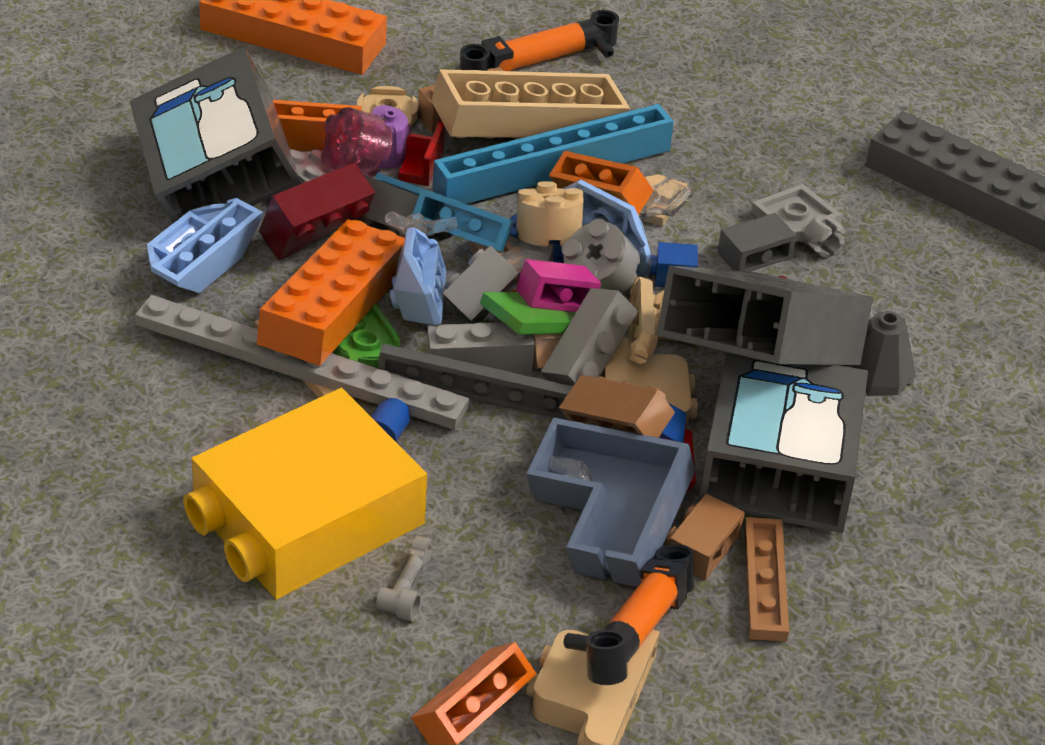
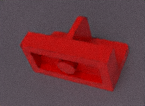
[398,121,445,186]

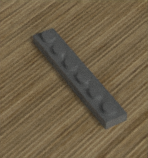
[378,343,573,420]

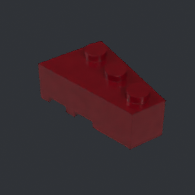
[259,162,376,260]

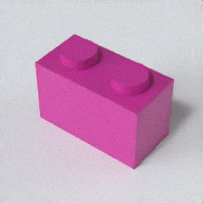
[516,259,601,312]

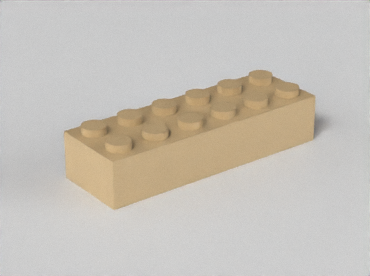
[431,69,631,139]

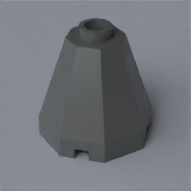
[843,311,916,395]

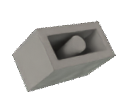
[443,245,520,324]

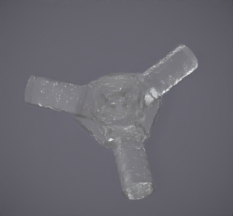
[385,211,458,238]

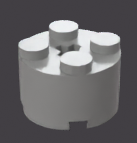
[562,218,640,294]

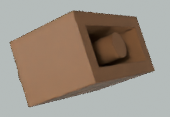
[665,494,745,581]

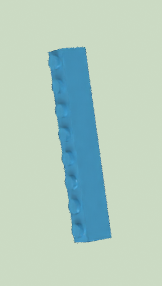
[433,104,674,204]

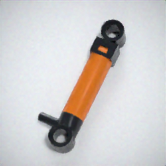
[459,9,619,71]
[563,545,694,685]

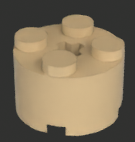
[516,181,584,246]

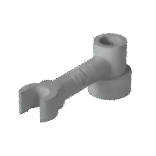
[376,536,433,622]

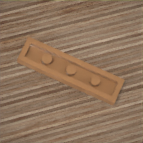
[744,517,789,642]

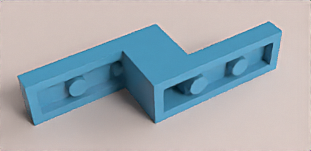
[375,172,514,252]

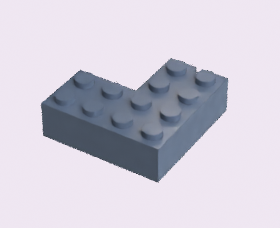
[526,417,695,587]

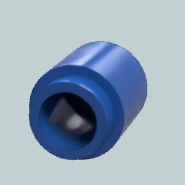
[371,398,410,442]

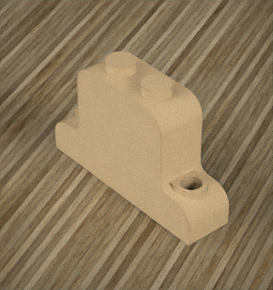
[601,336,697,429]
[526,630,660,745]

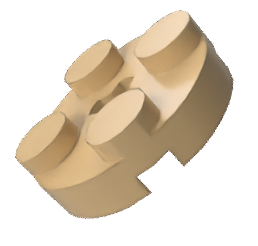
[357,86,418,129]

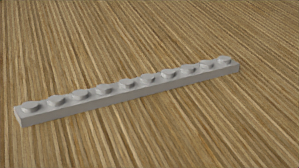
[135,295,469,430]

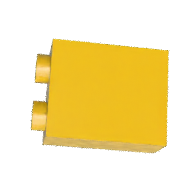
[183,387,427,600]

